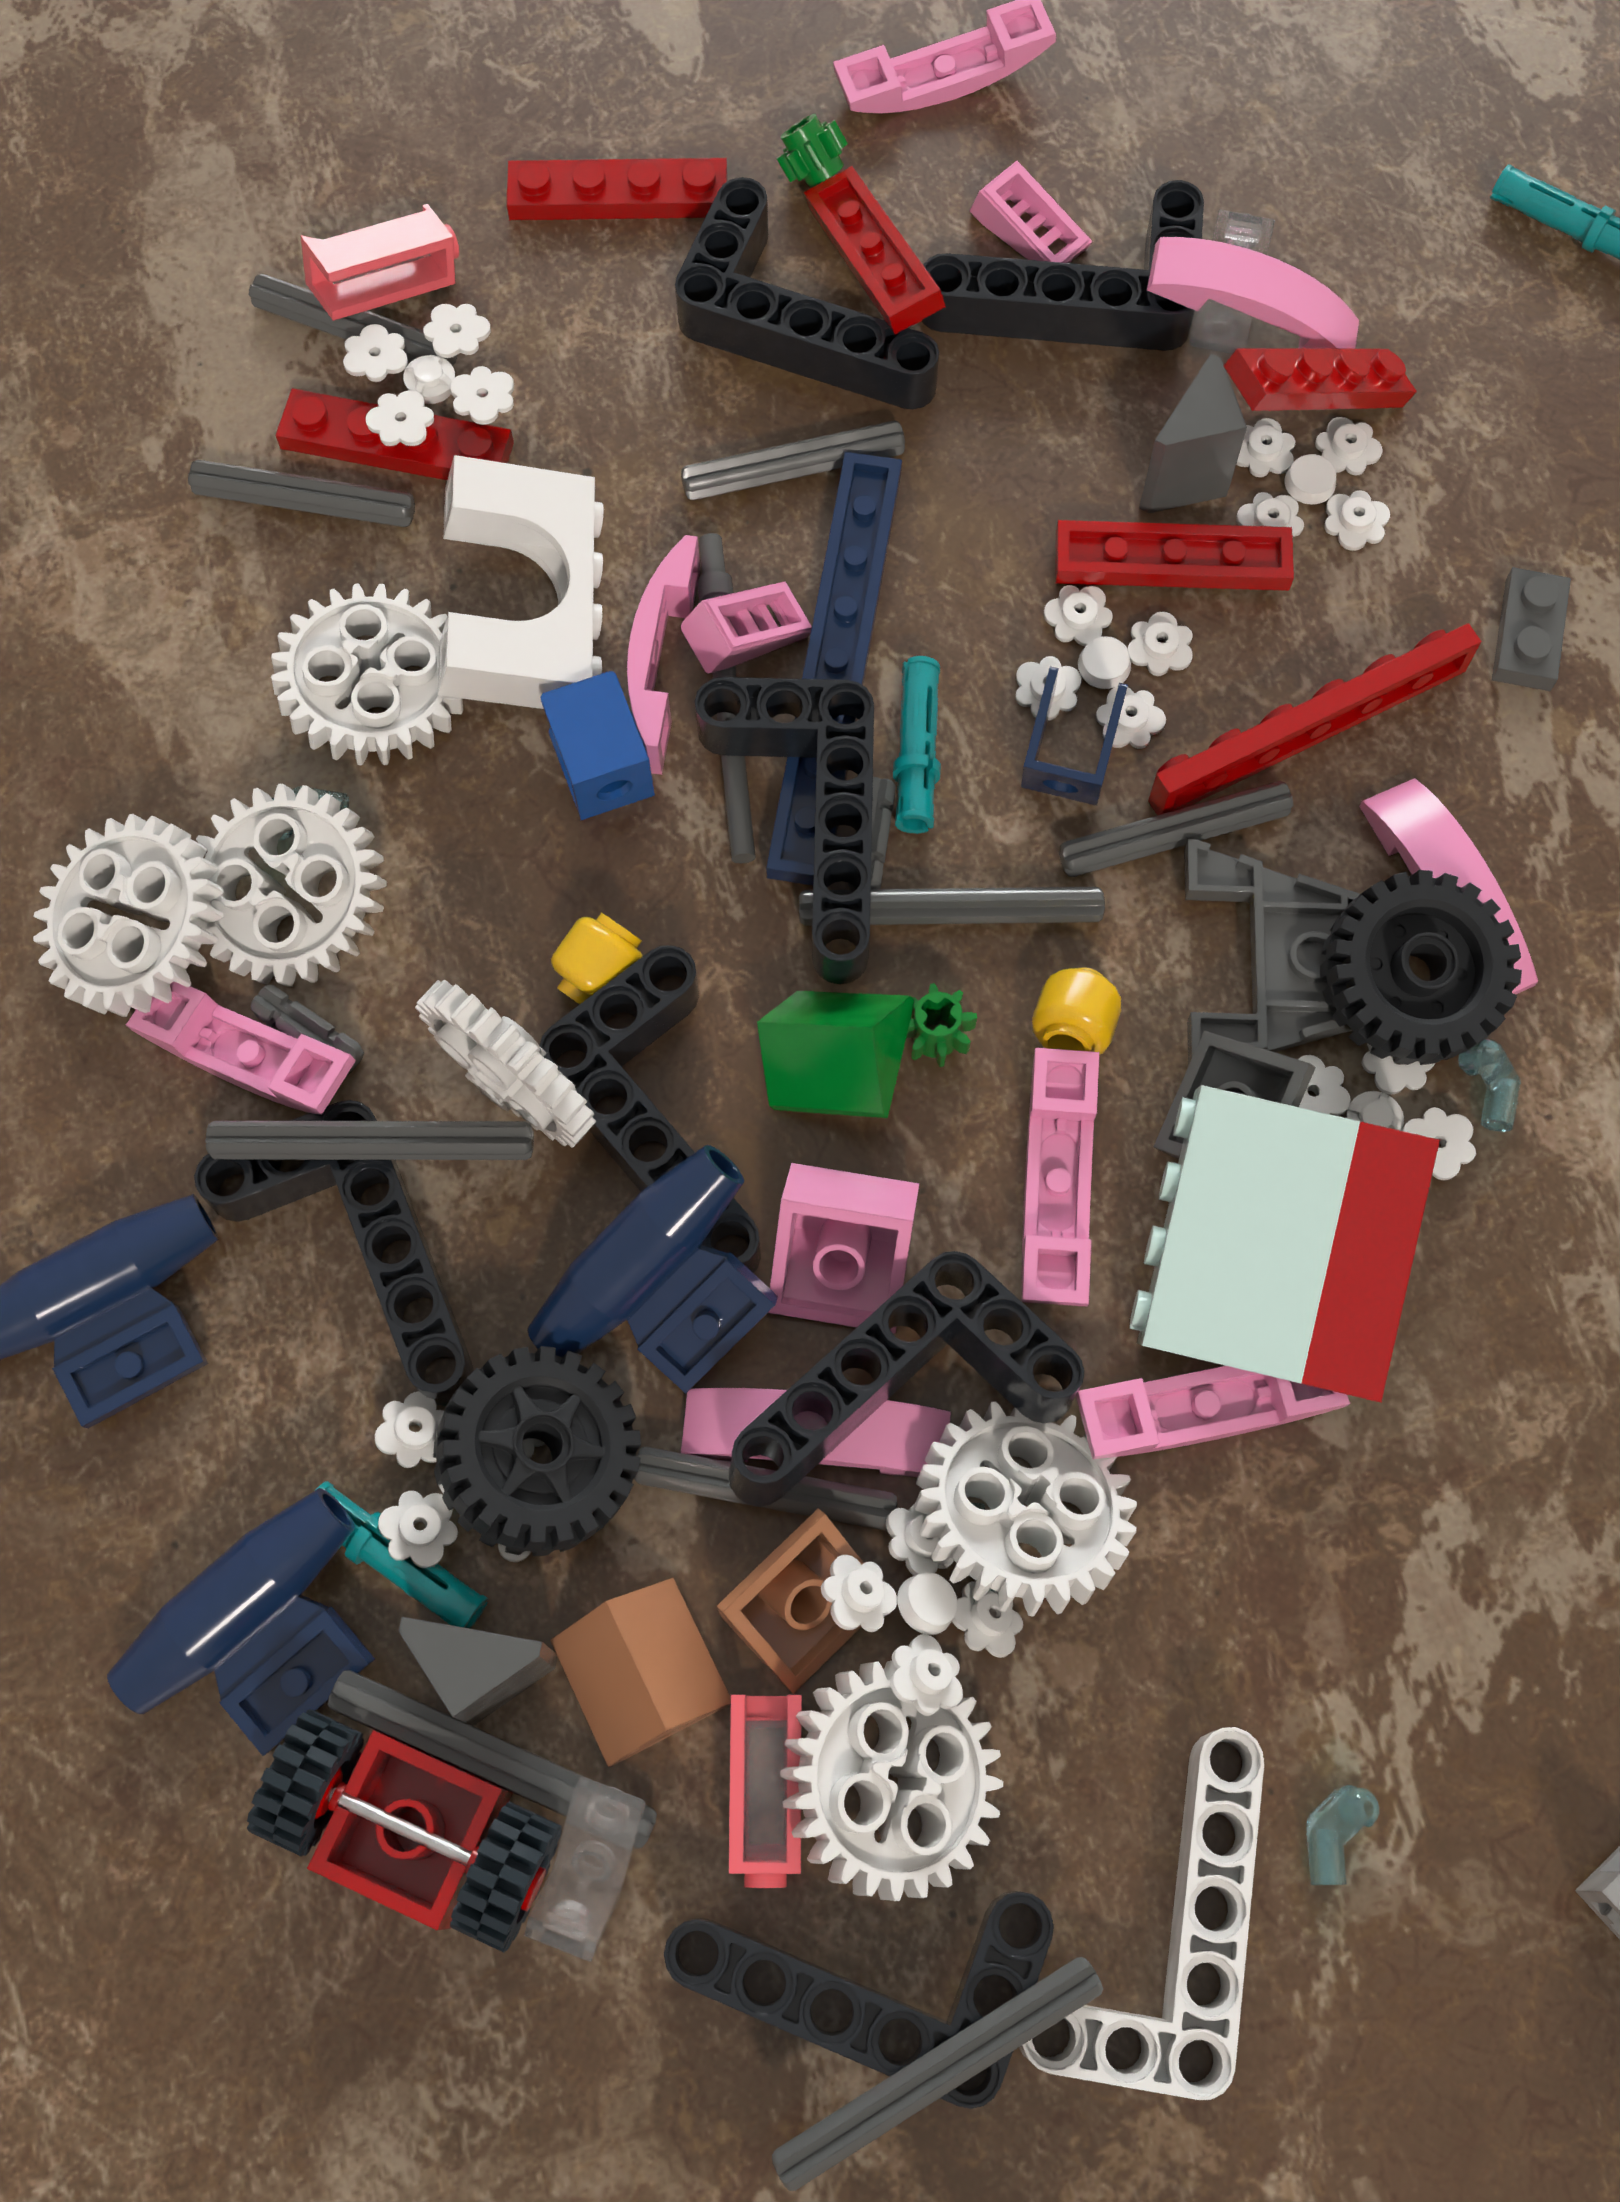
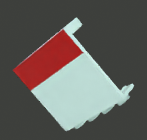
[1129,1085,1440,1403]

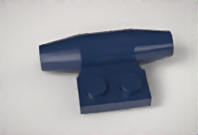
[527,1145,778,1394]
[0,1194,219,1429]
[107,1488,375,1756]

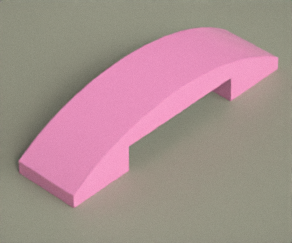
[833,0,1056,113]
[1147,237,1359,349]
[627,535,700,775]
[1359,778,1538,995]
[126,981,356,1115]
[1021,1048,1099,1307]
[1076,1366,1350,1459]
[681,1388,951,1477]

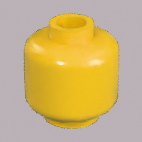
[551,912,643,1004]
[1032,968,1121,1055]

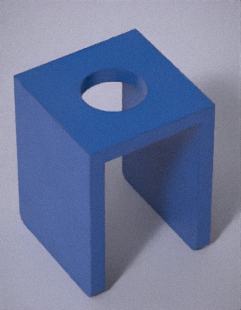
[540,671,655,820]

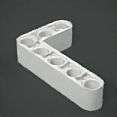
[1019,1727,1264,2100]

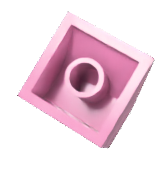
[768,1163,919,1334]

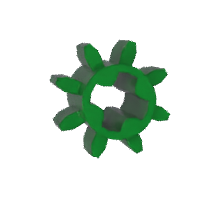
[776,114,848,188]
[906,983,977,1067]

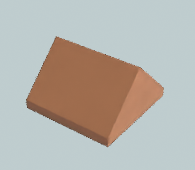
[717,1508,864,1694]
[550,1578,731,1768]

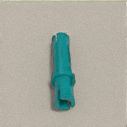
[1490,164,1620,260]
[893,656,941,834]
[315,1481,489,1629]

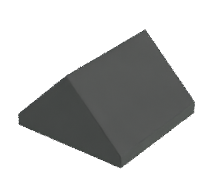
[1139,353,1247,513]
[1153,1030,1316,1159]
[399,1617,558,1726]

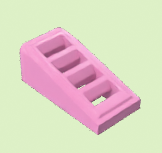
[970,161,1092,263]
[681,582,812,673]

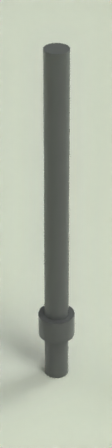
[697,533,756,864]

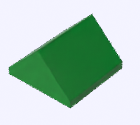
[757,991,915,1118]

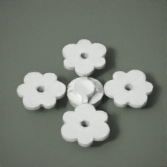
[343,304,514,446]
[1236,417,1390,551]
[1016,585,1193,749]
[1298,1043,1476,1180]
[375,1391,545,1568]
[821,1505,1023,1716]

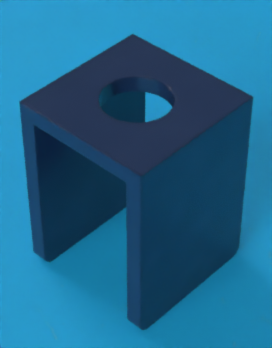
[1021,666,1128,806]

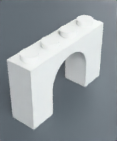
[438,455,603,709]

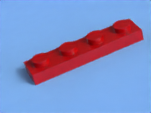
[507,158,727,220]
[804,166,946,334]
[1223,348,1417,411]
[275,388,514,480]
[1055,520,1294,591]

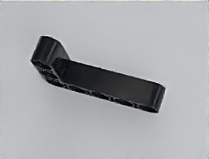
[675,177,939,410]
[922,180,1204,351]
[694,677,874,985]
[539,945,761,1273]
[194,1100,474,1406]
[728,1251,1085,1507]
[664,1891,1054,2109]

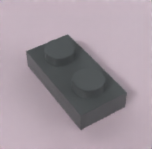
[1492,567,1571,691]

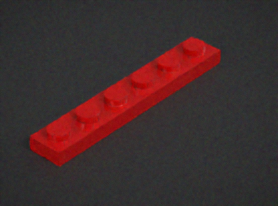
[1148,623,1482,815]

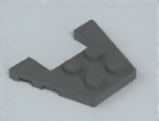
[1184,839,1360,1066]

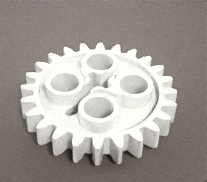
[271,584,463,765]
[196,784,387,987]
[33,814,224,1017]
[415,980,596,1148]
[914,1401,1137,1616]
[780,1661,1003,1901]

